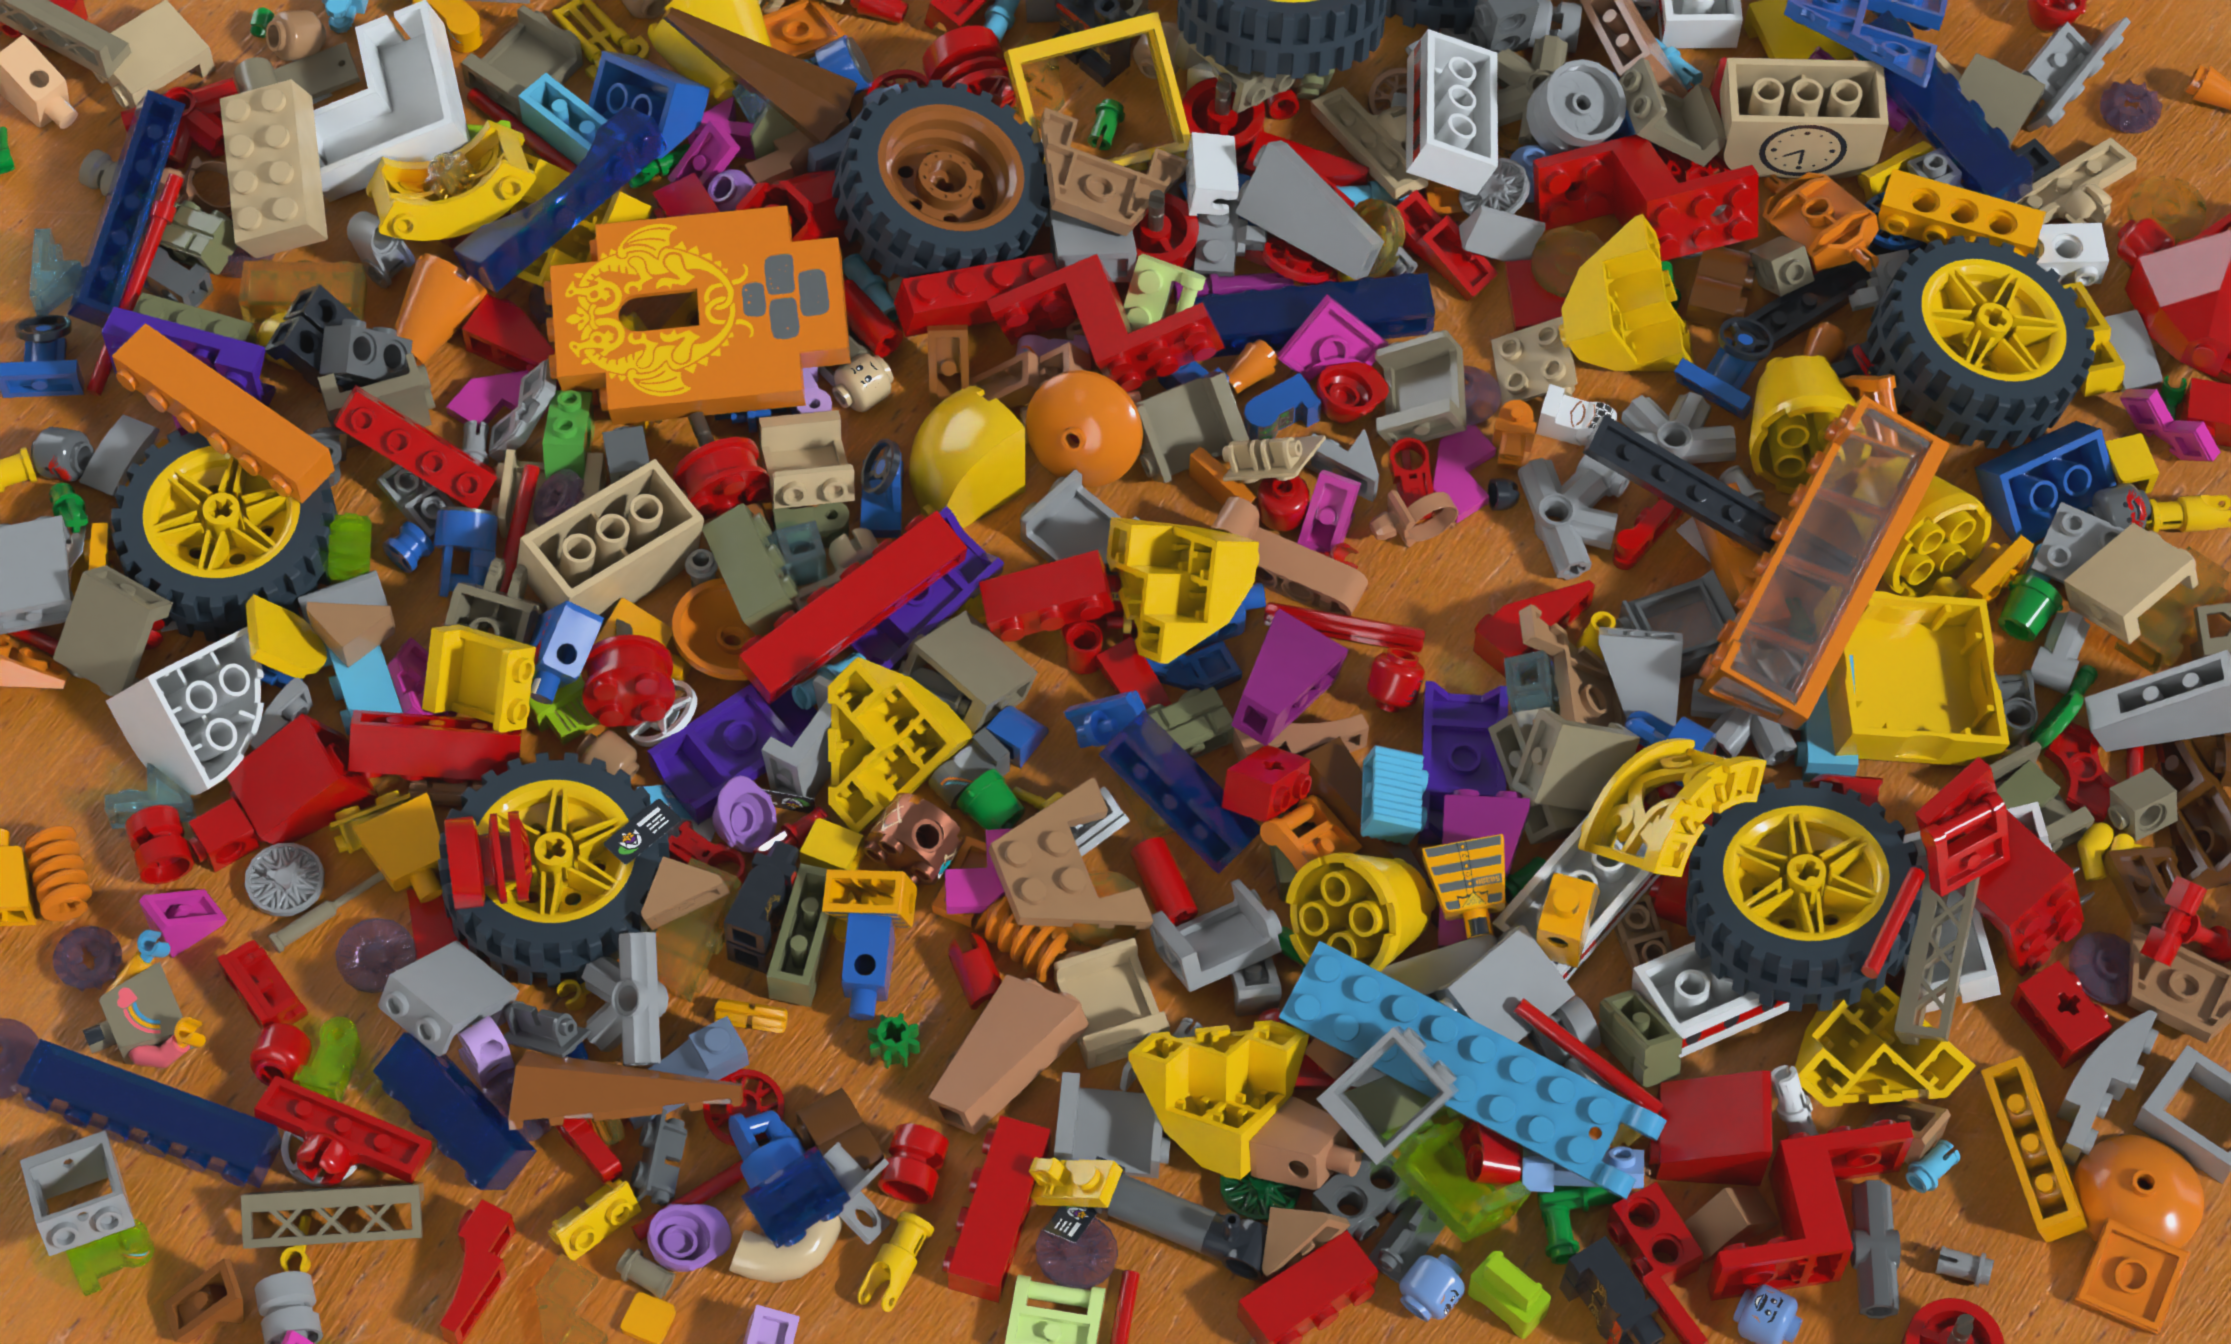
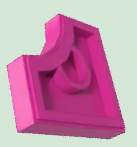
[1277,294,1389,382]

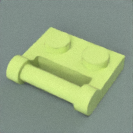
[1123,254,1206,331]
[1005,1274,1106,1344]

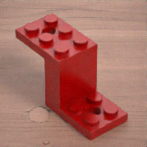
[1533,134,1759,262]
[987,254,1225,392]
[1915,757,2084,977]
[1707,1119,1914,1301]

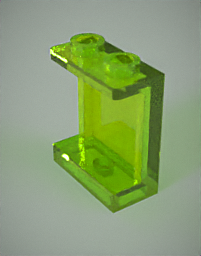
[1391,1120,1531,1243]

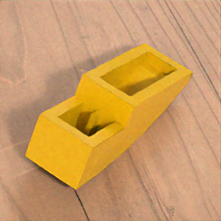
[2062,282,2125,397]

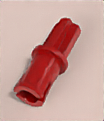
[753,806,832,856]

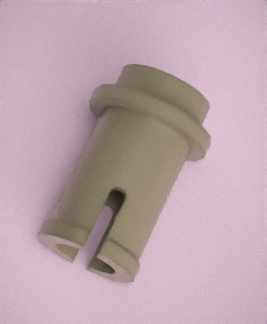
[616,1248,675,1299]

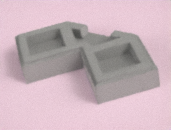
[489,359,557,463]

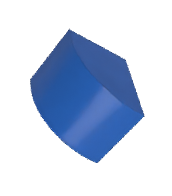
[986,706,1049,769]

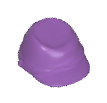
[712,775,777,853]
[647,1204,732,1272]

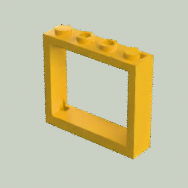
[1004,12,1191,172]

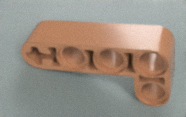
[1211,497,1368,616]

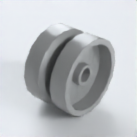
[1526,59,1626,155]

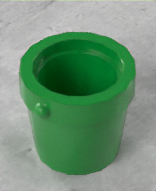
[1998,574,2064,642]
[956,768,1025,830]

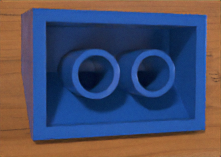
[588,51,710,159]
[1974,421,2117,543]

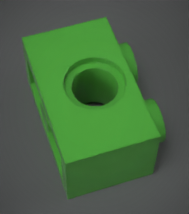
[542,390,595,482]

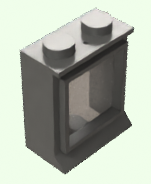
[1616,569,1747,679]

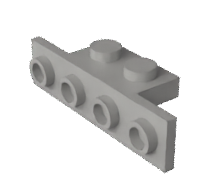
[2021,17,2131,132]

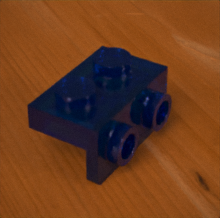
[740,1147,851,1248]

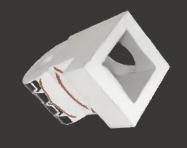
[1536,384,1617,446]

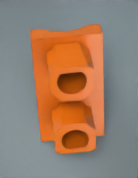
[1492,400,1536,470]

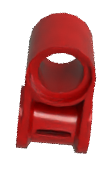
[1459,1120,1522,1187]

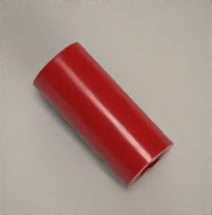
[844,280,903,358]
[1130,837,1198,927]

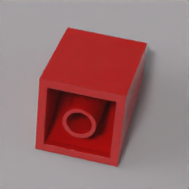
[227,713,379,845]
[1648,1070,1772,1186]

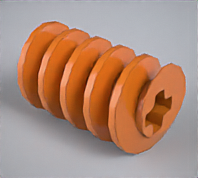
[24,826,92,921]
[975,896,1068,982]

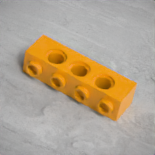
[1877,169,2046,257]
[1981,1056,2088,1243]

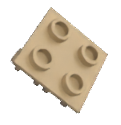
[1491,316,1578,406]
[1222,435,1326,484]

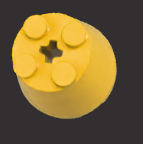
[648,0,772,108]
[1749,355,1872,494]
[1847,457,1992,597]
[1285,853,1436,972]

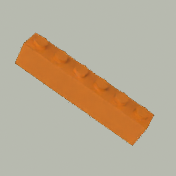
[112,323,335,504]

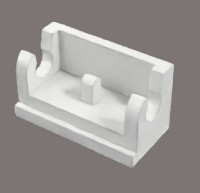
[1185,132,1239,216]

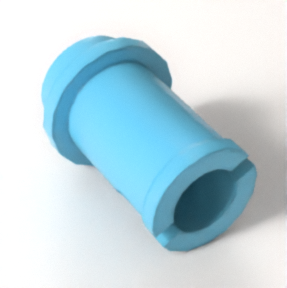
[1906,1140,1960,1193]

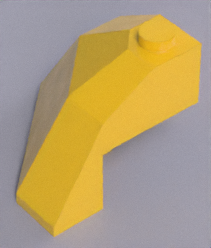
[507,153,654,287]
[1559,214,1694,371]
[1106,517,1259,664]
[828,657,975,834]
[1795,984,1976,1107]
[1128,1020,1309,1180]

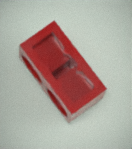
[1606,1182,1704,1286]

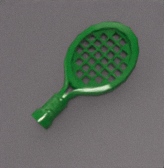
[2029,665,2098,750]

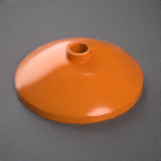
[1026,370,1143,487]
[671,578,770,681]
[2072,1135,2204,1248]

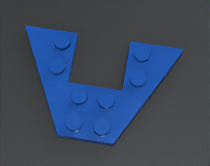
[1784,0,1948,88]

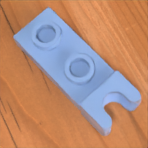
[1522,1146,1644,1192]

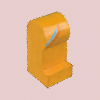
[412,0,483,53]

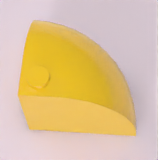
[909,386,1025,529]

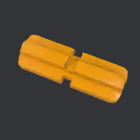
[714,998,788,1033]

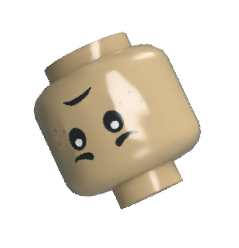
[832,353,894,412]

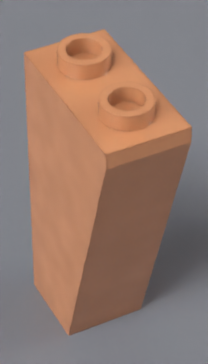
[1580,0,1688,98]
[928,974,1089,1135]

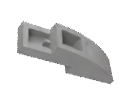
[2056,1010,2159,1166]

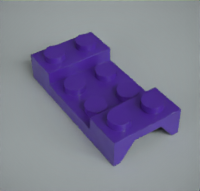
[101,307,276,407]
[850,506,1004,672]
[1418,681,1509,845]
[647,683,818,825]

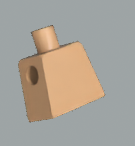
[0,34,78,129]

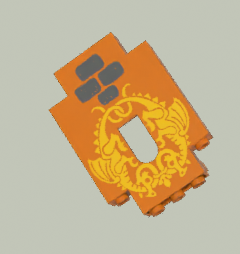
[544,206,851,425]

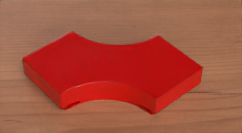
[2043,721,2119,823]

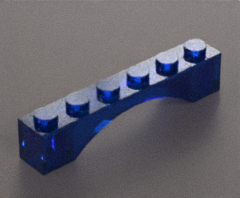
[453,106,668,293]

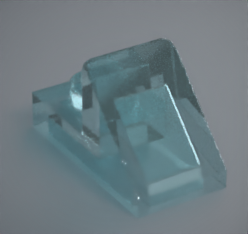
[29,228,86,316]
[105,763,197,829]

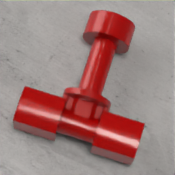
[2140,876,2231,967]

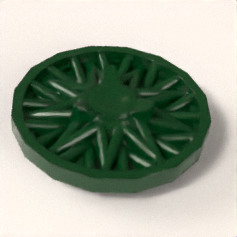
[1220,1171,1301,1222]

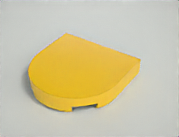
[246,594,327,678]

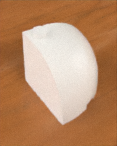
[106,626,264,795]

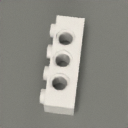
[2033,223,2109,286]

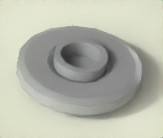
[1459,158,1530,216]
[245,843,325,916]

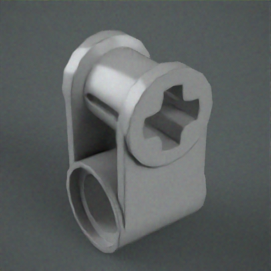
[347,211,415,289]

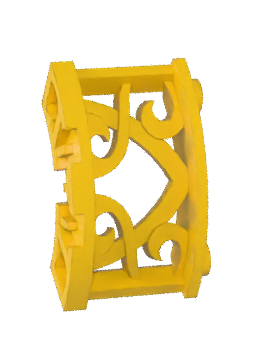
[365,120,536,241]
[1578,738,1766,877]

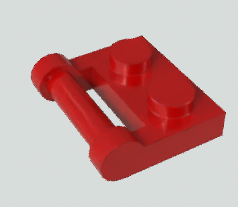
[1920,792,2010,897]

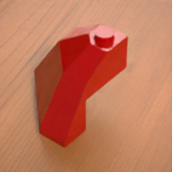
[2124,227,2231,378]

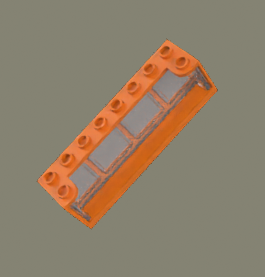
[1697,395,1950,730]

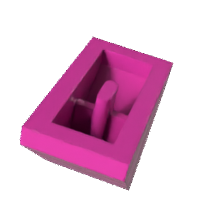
[139,889,227,958]

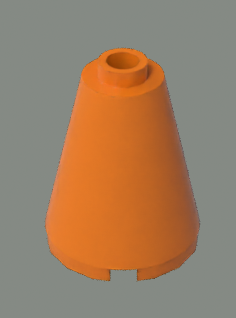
[394,253,489,365]

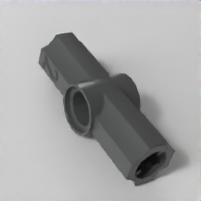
[1850,1180,1901,1319]

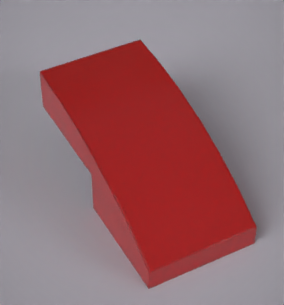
[1096,637,1171,710]

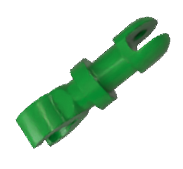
[623,144,691,188]

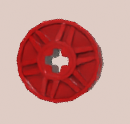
[922,26,1016,108]
[444,811,533,910]

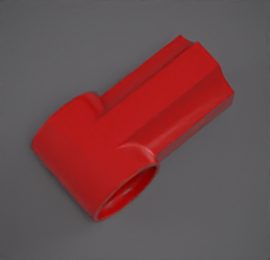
[1059,619,1103,675]

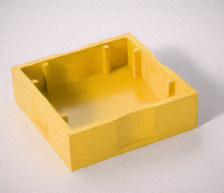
[1814,588,2010,766]

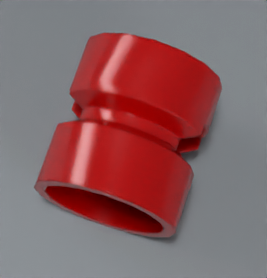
[125,805,194,885]
[878,1123,949,1204]

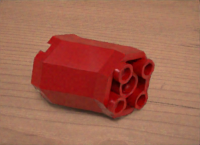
[735,170,849,249]

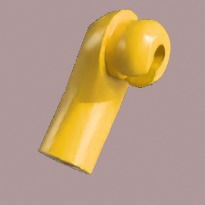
[2077,822,2114,882]

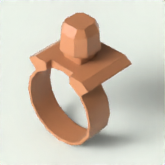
[157,156,232,215]
[1370,490,1459,547]

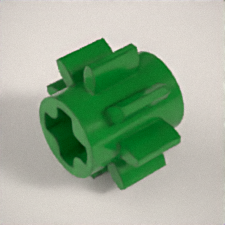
[868,1013,920,1069]

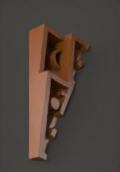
[508,1051,743,1130]

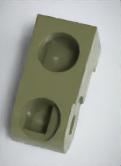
[772,502,849,555]

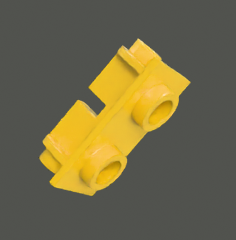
[329,790,411,854]
[548,1178,642,1263]

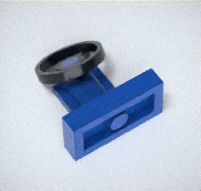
[0,315,84,398]
[1674,317,1774,421]
[860,439,904,538]

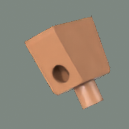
[1249,1096,1362,1190]

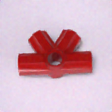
[120,77,238,170]

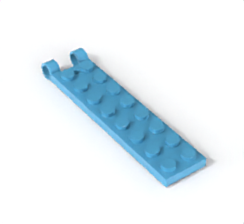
[1279,941,1667,1200]

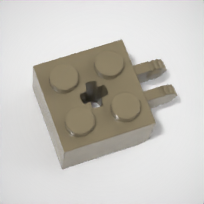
[444,557,547,645]

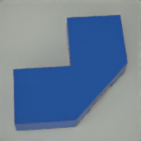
[1134,639,1242,691]

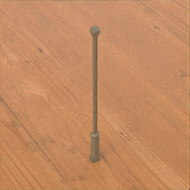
[268,830,445,953]

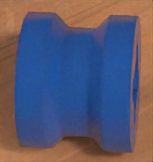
[382,521,435,573]

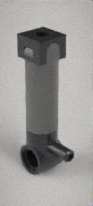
[1080,1156,1268,1280]

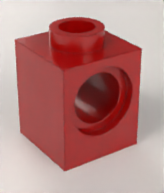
[188,797,260,873]

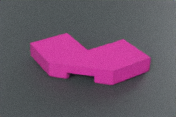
[446,370,559,433]
[2120,389,2221,462]
[1433,421,1496,524]
[388,637,458,717]
[945,829,1012,914]

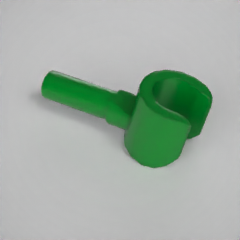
[250,7,275,38]
[0,127,15,175]
[2159,376,2187,421]

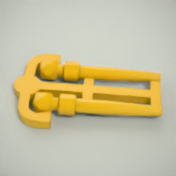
[551,0,649,81]

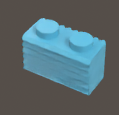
[1361,745,1428,845]

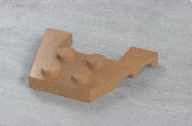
[1040,108,1189,236]
[1519,604,1627,727]
[988,778,1154,930]
[2127,921,2231,1044]

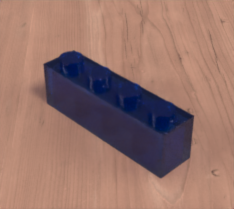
[1099,710,1260,874]
[373,1032,537,1190]

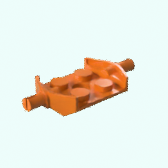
[1763,172,1880,271]

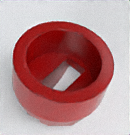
[1267,88,1299,120]

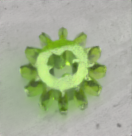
[328,513,372,581]

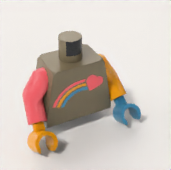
[83,930,206,1068]

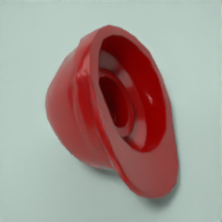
[2027,0,2087,33]
[1316,362,1389,424]

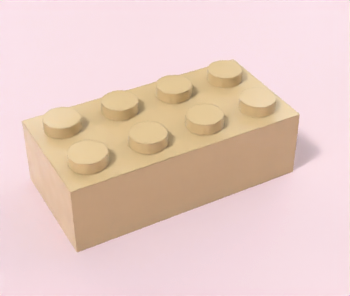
[220,79,328,259]

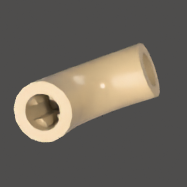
[729,1204,844,1283]

